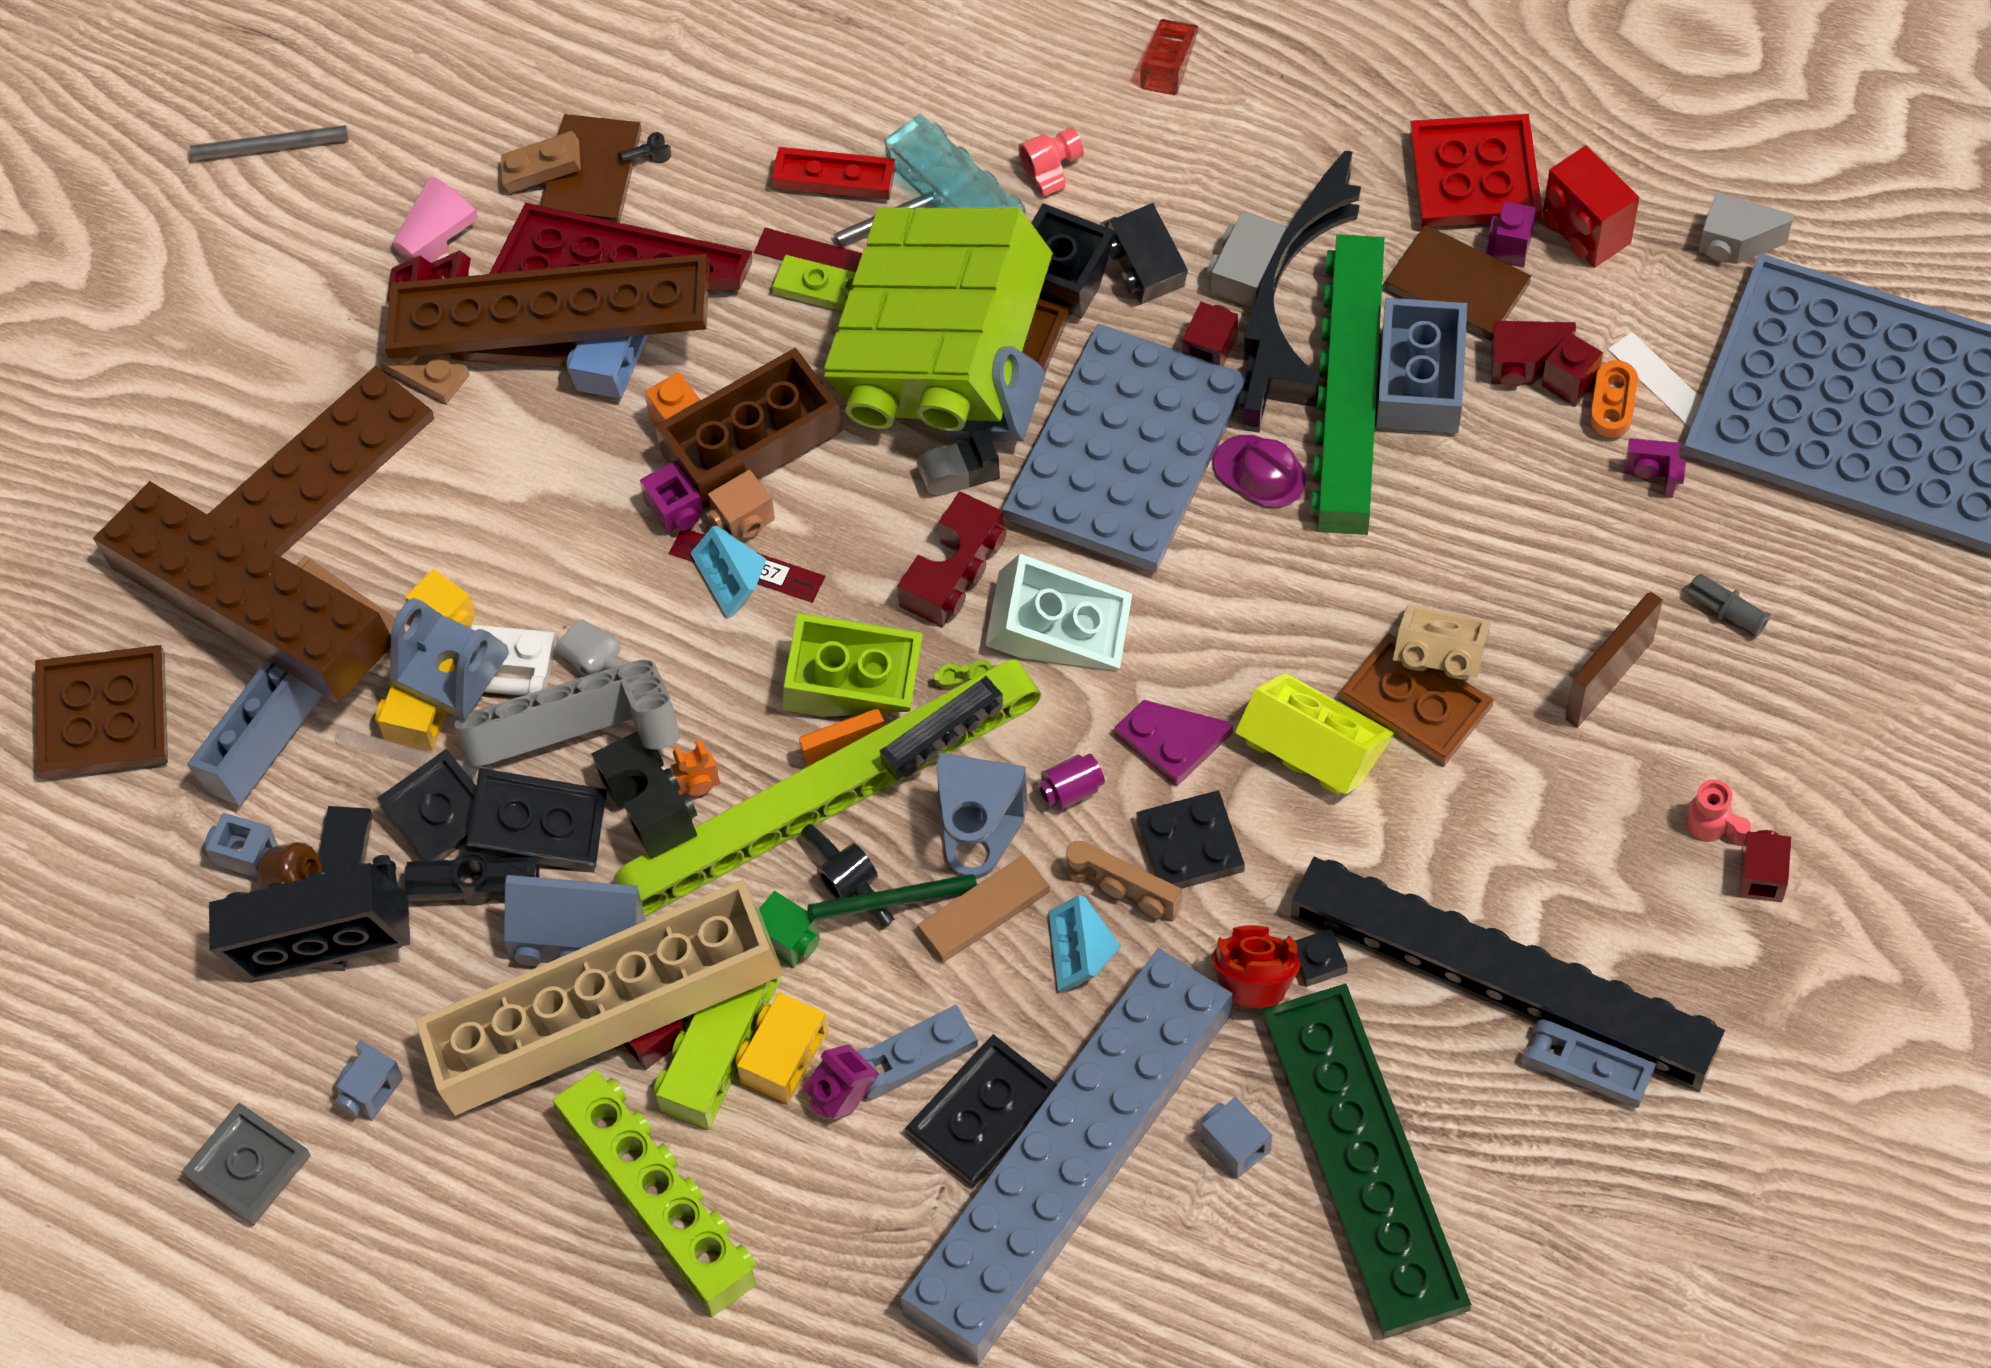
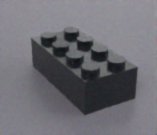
[209,862,410,983]

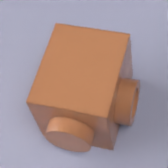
[707,469,775,541]

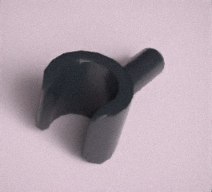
[618,132,671,163]

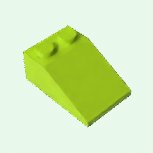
[782,612,923,717]

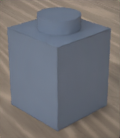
[1201,1096,1272,1179]

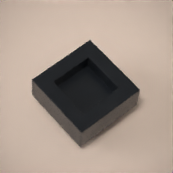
[1295,928,1348,987]

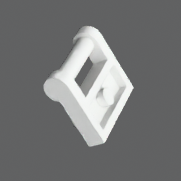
[471,625,557,696]

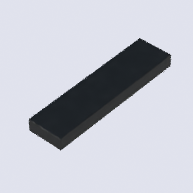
[310,806,373,971]

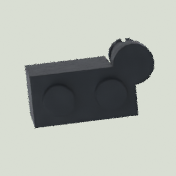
[1100,203,1188,304]

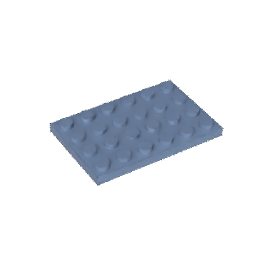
[1002,323,1248,573]

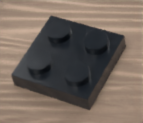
[377,749,476,861]
[1136,790,1245,889]

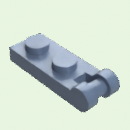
[857,1004,978,1099]
[1521,1020,1656,1108]

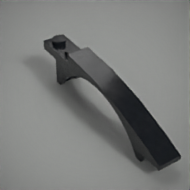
[1237,151,1361,433]

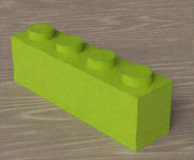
[654,976,781,1130]

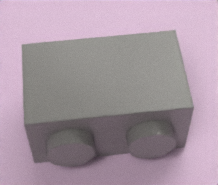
[1207,211,1287,309]

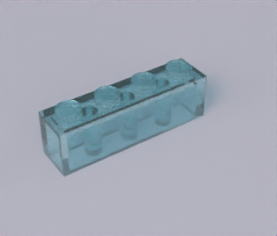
[884,113,1026,214]

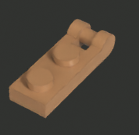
[1066,840,1182,921]

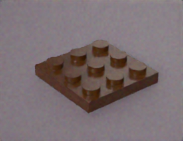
[35,645,168,779]

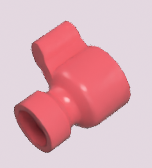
[1018,127,1084,197]
[1686,779,1751,846]

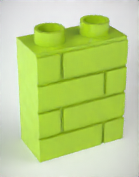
[824,207,1053,431]

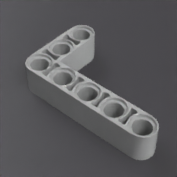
[454,660,680,767]

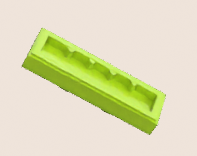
[772,255,856,312]

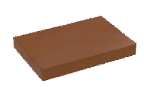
[1339,633,1494,767]

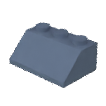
[504,875,646,966]

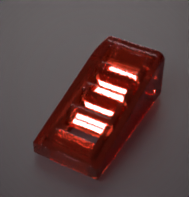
[1140,19,1198,95]

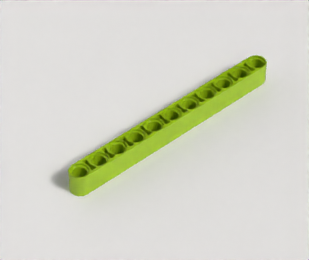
[613,659,1042,916]

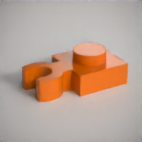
[670,739,720,796]

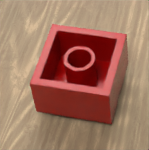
[1542,145,1640,268]

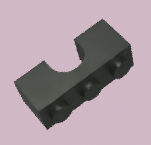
[591,731,697,858]

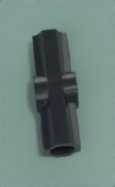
[404,852,540,906]

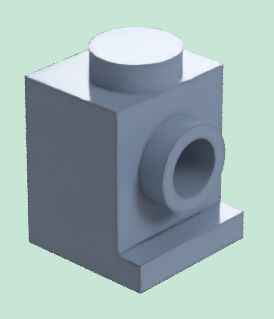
[205,813,278,881]
[334,1040,403,1121]

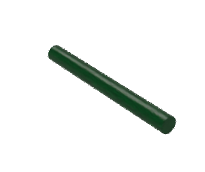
[807,874,977,922]

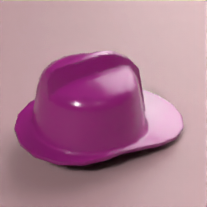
[1213,435,1306,508]

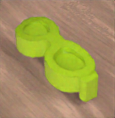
[934,660,996,689]

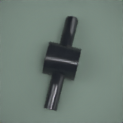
[801,824,895,929]

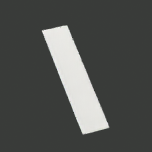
[1608,332,1702,429]

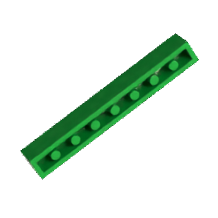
[1311,234,1385,535]

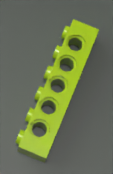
[552,1069,757,1317]

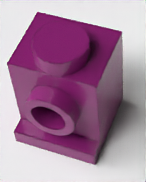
[1486,201,1536,268]
[640,461,703,532]
[803,1044,879,1119]

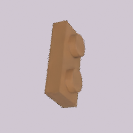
[501,131,581,194]
[378,352,470,405]

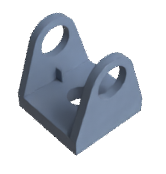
[945,346,1046,441]
[390,598,509,720]
[936,752,1028,879]

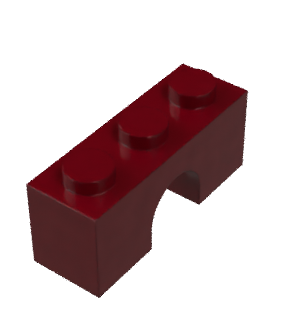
[897,491,1007,628]

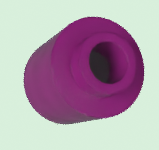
[1038,753,1105,811]

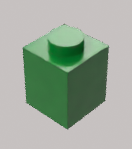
[759,890,820,968]

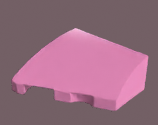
[392,177,478,262]

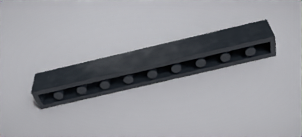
[1291,856,1725,1092]

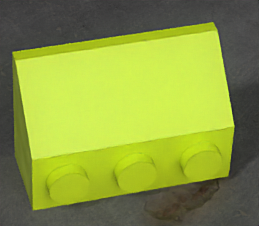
[1235,673,1394,794]

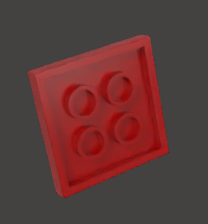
[1410,114,1543,227]

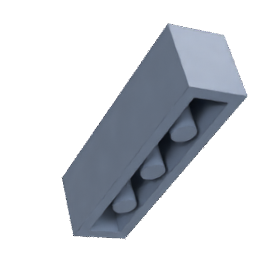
[187,661,323,806]

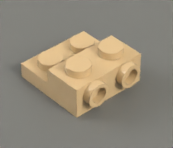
[1393,605,1491,680]

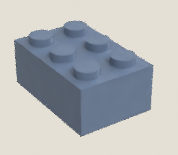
[1376,298,1467,433]

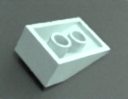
[985,554,1132,671]

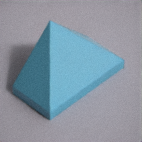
[690,526,767,617]
[1049,895,1121,993]

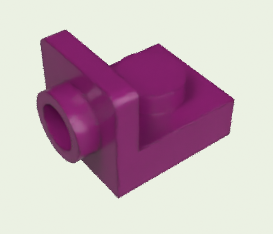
[1624,438,1686,498]

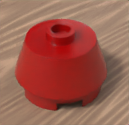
[1212,925,1300,1008]

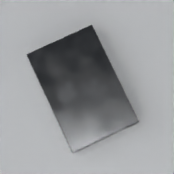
[465,768,607,873]
[905,1034,1057,1188]

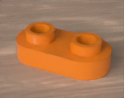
[1590,360,1638,438]

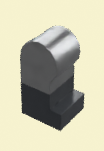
[916,428,1000,496]

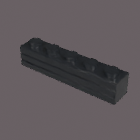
[879,676,1003,781]

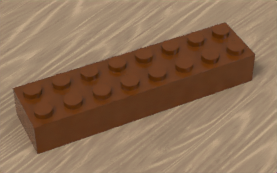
[93,481,391,703]

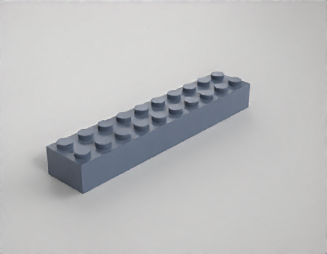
[901,948,1232,1366]

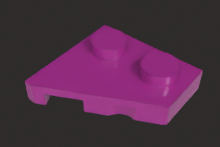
[1114,700,1233,786]

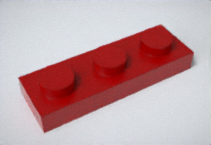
[772,147,896,200]

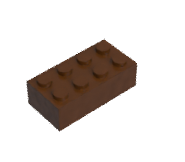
[655,347,842,510]

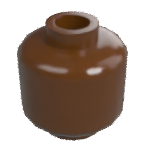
[257,842,322,889]

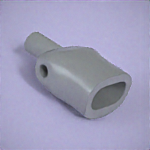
[555,619,624,676]

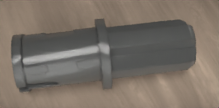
[1687,574,1771,637]

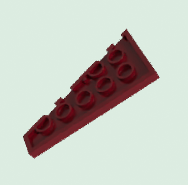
[489,202,752,290]

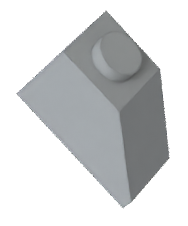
[1698,193,1794,264]

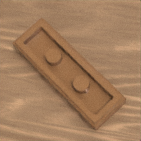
[918,855,1050,963]

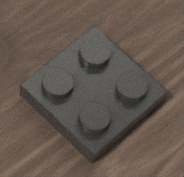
[181,1103,311,1225]

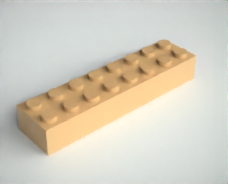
[415,879,784,1116]

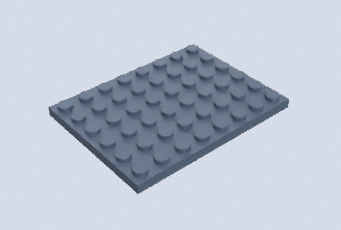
[1682,253,1991,553]

